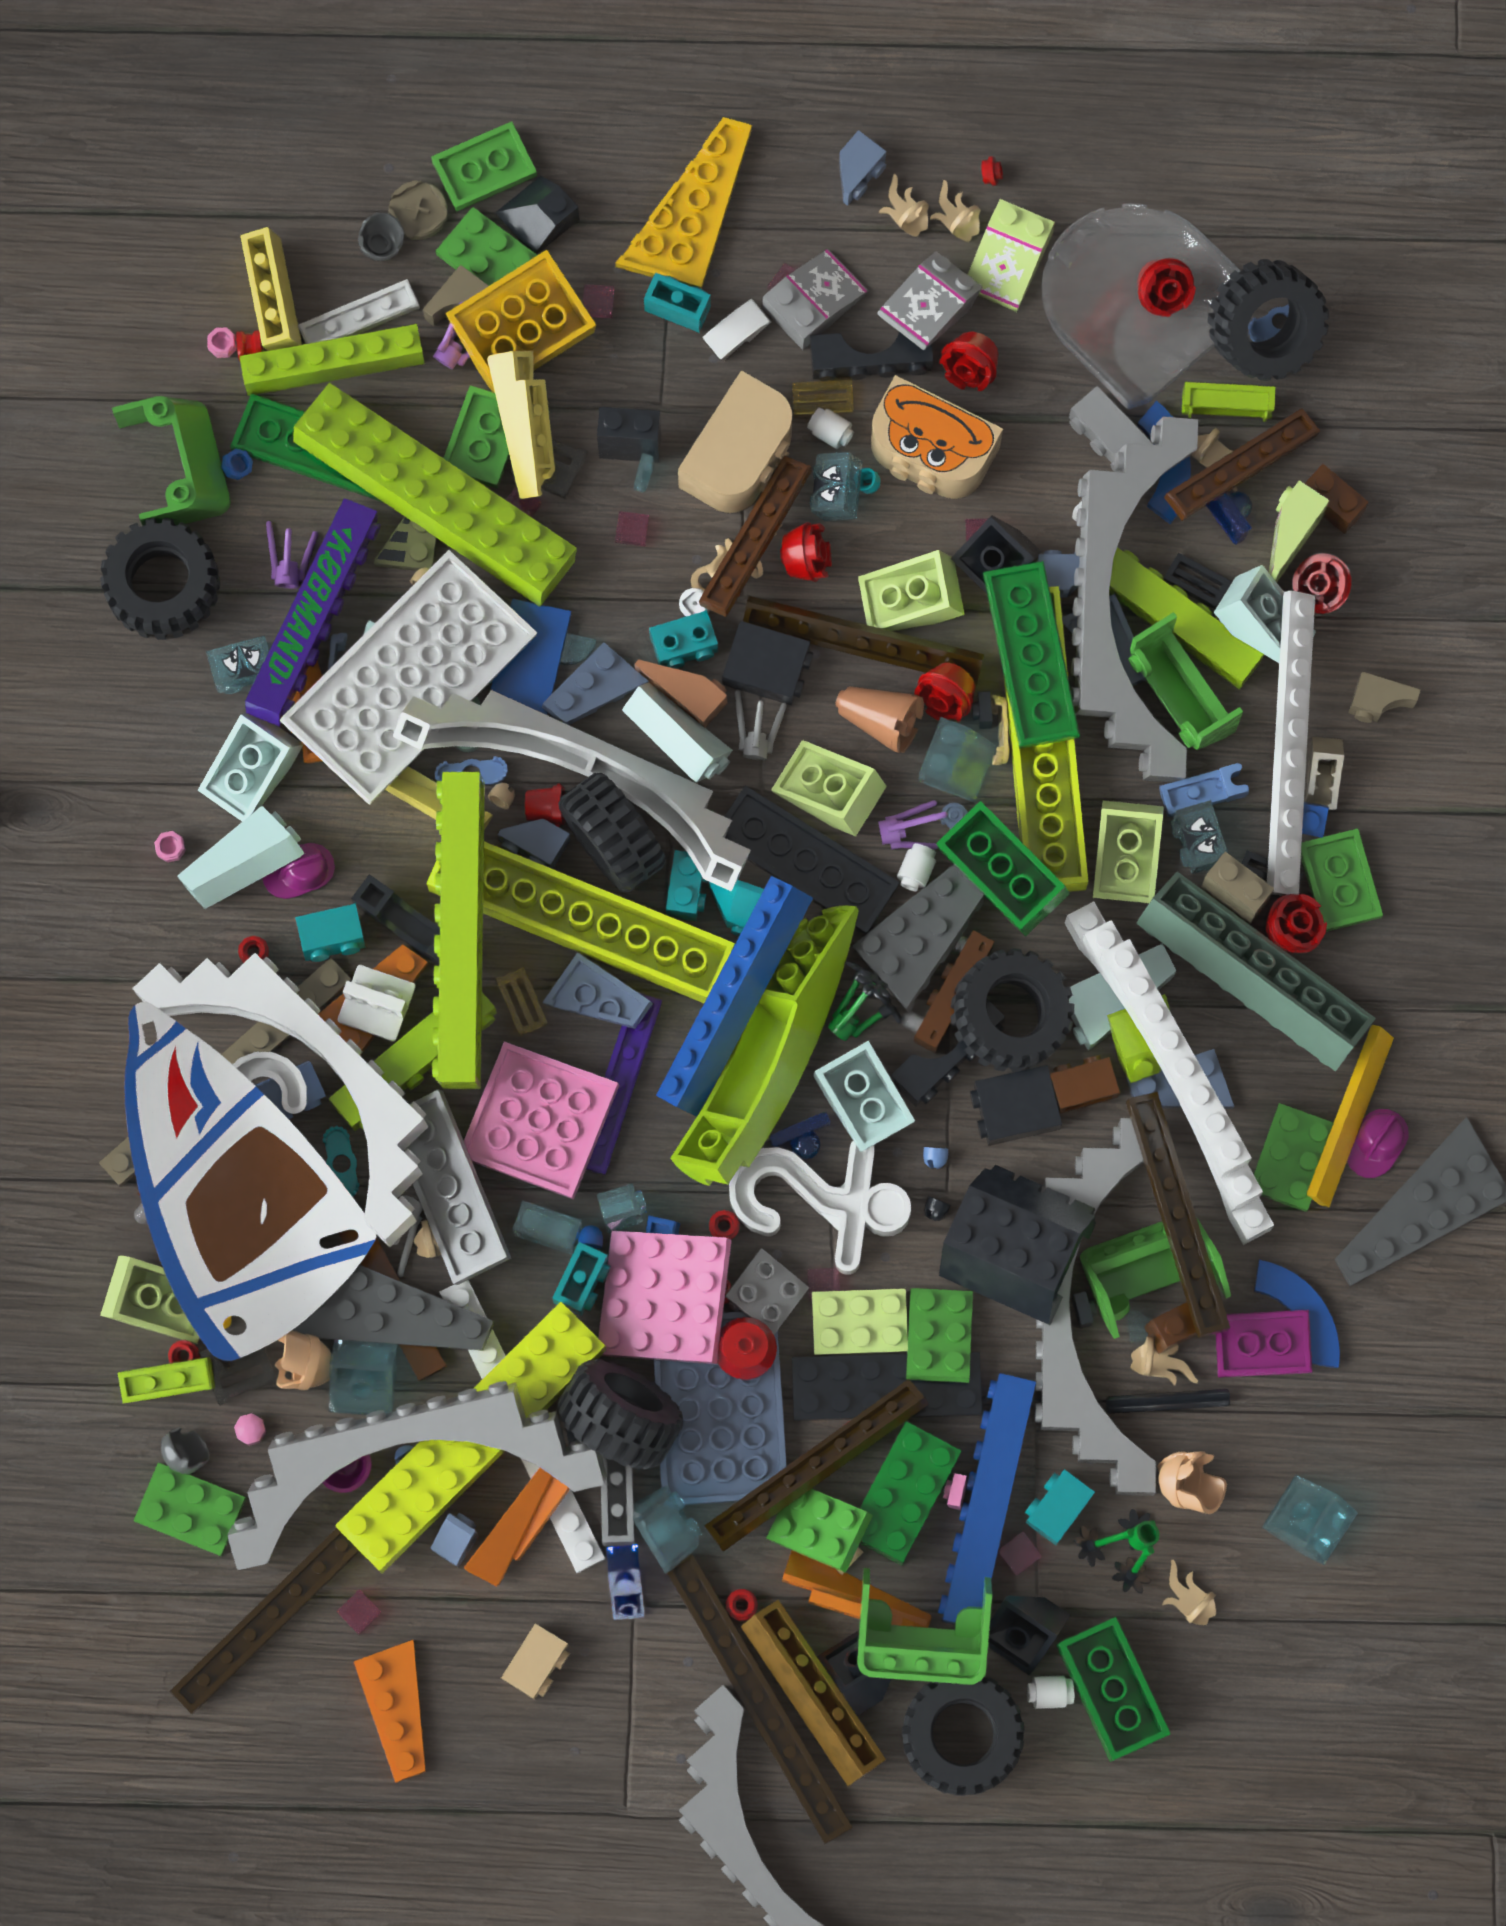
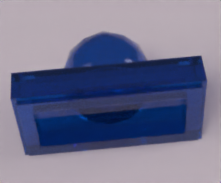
[1207,491,1252,545]
[769,1112,831,1160]

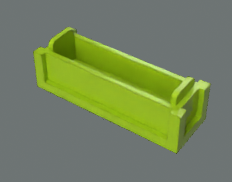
[1181,382,1275,422]

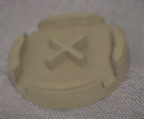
[388,181,448,240]

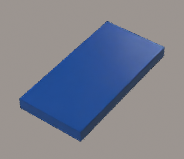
[490,599,572,716]

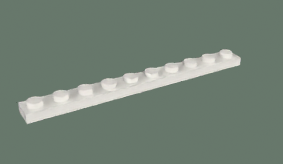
[1267,590,1315,896]
[440,1280,605,1573]

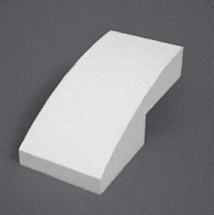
[702,299,771,361]

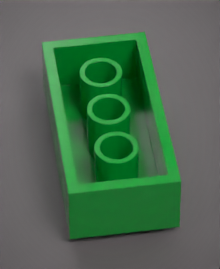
[936,801,1070,937]
[860,1421,961,1566]
[1056,1617,1171,1762]

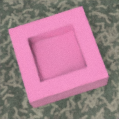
[943,1473,968,1510]

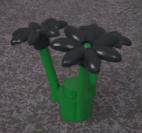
[828,961,903,1041]
[1074,1509,1160,1594]

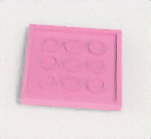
[464,1042,620,1199]
[598,1231,731,1364]

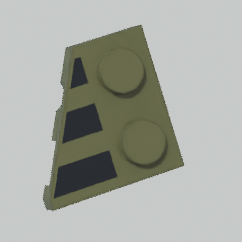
[374,516,437,571]

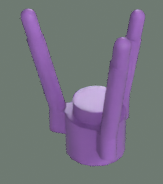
[433,302,470,370]
[266,521,318,589]
[878,800,948,850]

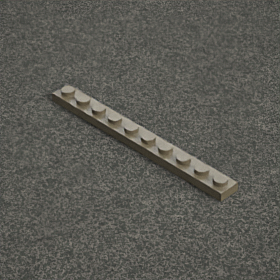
[99,958,352,1187]

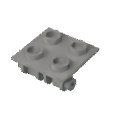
[725,1248,809,1334]

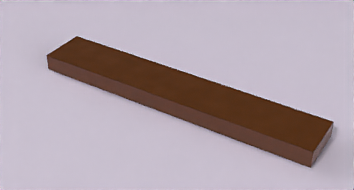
[1164,408,1320,521]
[699,455,812,617]
[338,1203,447,1382]

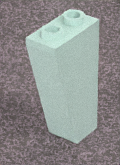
[622,682,733,782]
[177,806,304,909]
[1069,943,1176,1051]

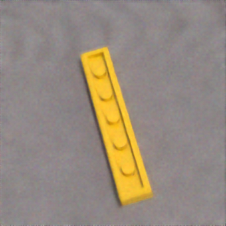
[1307,1025,1394,1207]

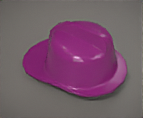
[263,843,335,899]
[1347,1109,1409,1178]

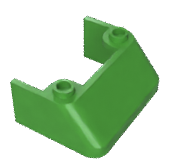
[112,396,231,526]
[1128,612,1243,750]
[1080,1217,1231,1339]
[858,1568,992,1685]

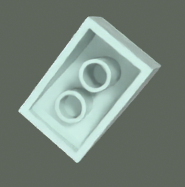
[1214,565,1316,663]
[198,713,304,822]
[814,1041,915,1152]

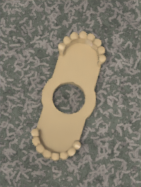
[991,695,1009,765]

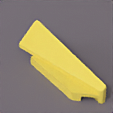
[488,351,555,499]
[385,766,493,830]

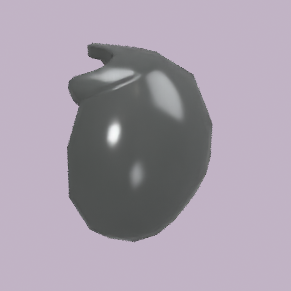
[358,213,405,261]
[161,1427,210,1475]

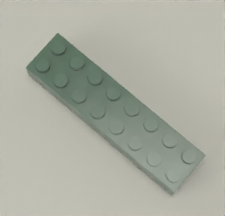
[1136,872,1376,1071]

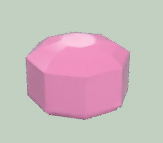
[208,327,237,358]
[154,831,186,863]
[234,1413,266,1446]

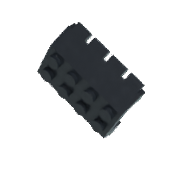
[939,1165,1097,1325]

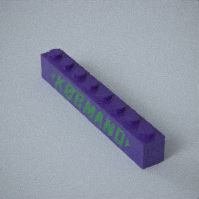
[245,498,381,727]

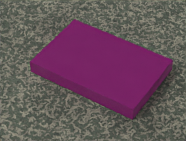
[1216,1310,1313,1378]

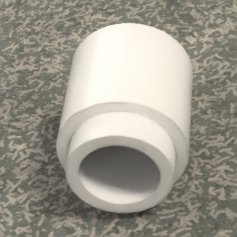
[807,407,854,449]
[897,844,936,892]
[1027,1675,1074,1709]

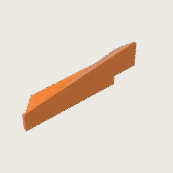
[464,1445,570,1587]
[782,1551,931,1628]

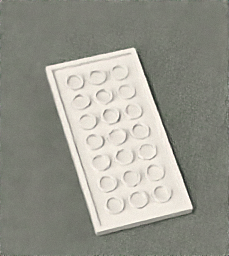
[280,550,537,805]

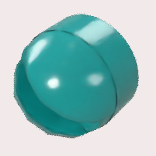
[854,468,881,494]

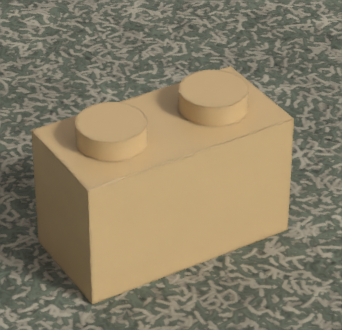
[501,1623,570,1700]

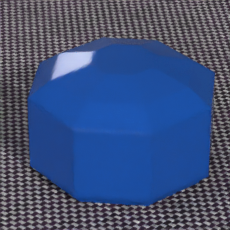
[221,449,253,480]

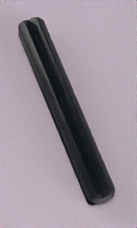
[1106,1389,1230,1414]

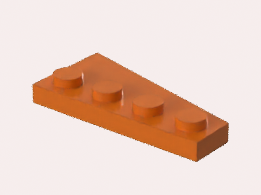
[318,944,428,1056]
[353,1640,426,1783]

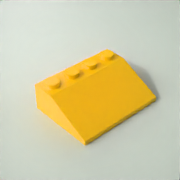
[446,250,596,393]

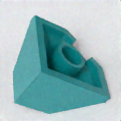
[709,880,764,937]

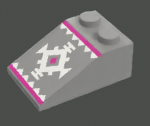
[762,249,868,350]
[877,251,982,350]

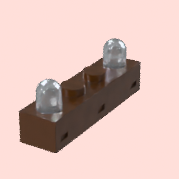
[901,930,995,1053]

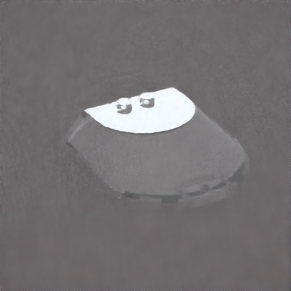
[1042,203,1241,409]

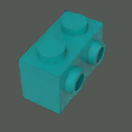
[644,272,711,333]
[649,610,718,669]
[666,850,708,922]
[295,904,366,962]
[552,1242,611,1316]
[1025,1469,1095,1545]

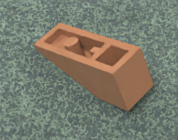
[634,660,727,728]

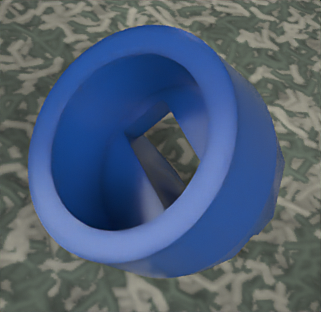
[578,1225,603,1249]

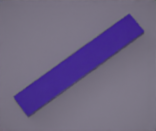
[586,992,662,1176]

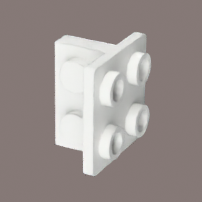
[338,965,416,1042]

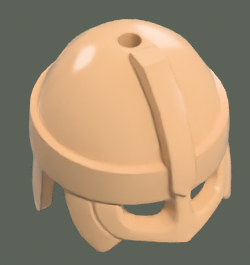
[275,1330,333,1390]
[1157,1451,1227,1514]

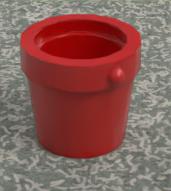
[525,783,566,827]

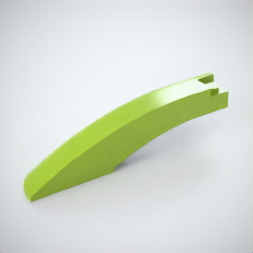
[670,906,859,1186]

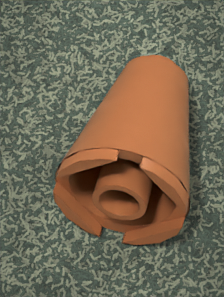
[836,686,924,753]

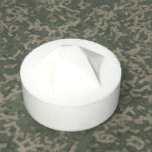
[679,588,710,616]

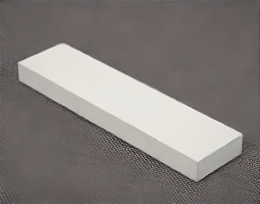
[298,279,420,344]

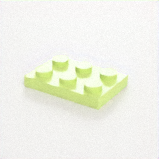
[812,1289,908,1355]

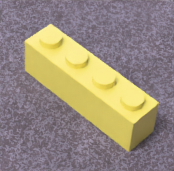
[240,227,302,351]

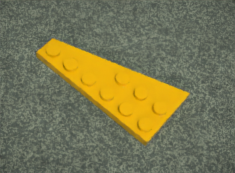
[615,117,752,289]

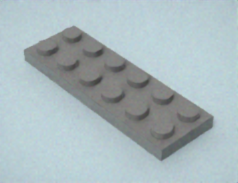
[403,1089,511,1285]

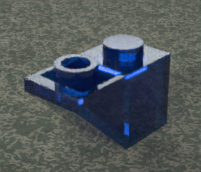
[606,1544,645,1620]

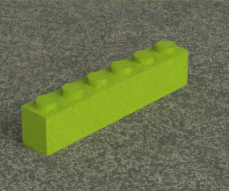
[239,324,425,396]
[1109,547,1264,690]
[329,992,497,1131]

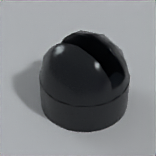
[924,1196,951,1221]

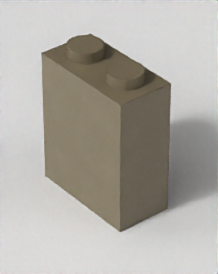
[1201,852,1274,926]

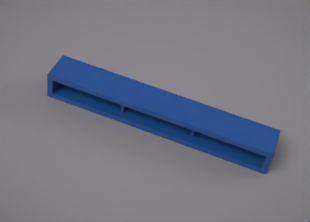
[656,876,813,1117]
[938,1373,1036,1625]

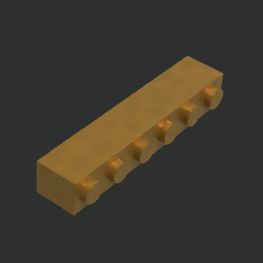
[741,1600,886,1786]

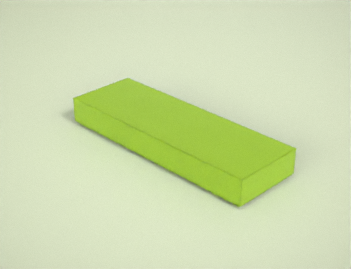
[118,1357,215,1404]

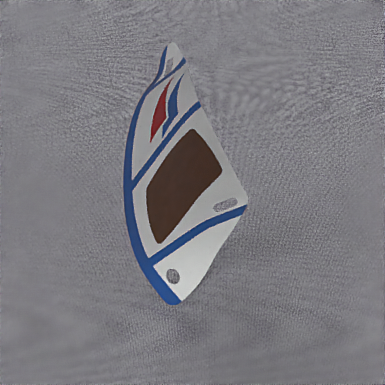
[124,1002,376,1361]

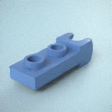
[1159,763,1249,817]

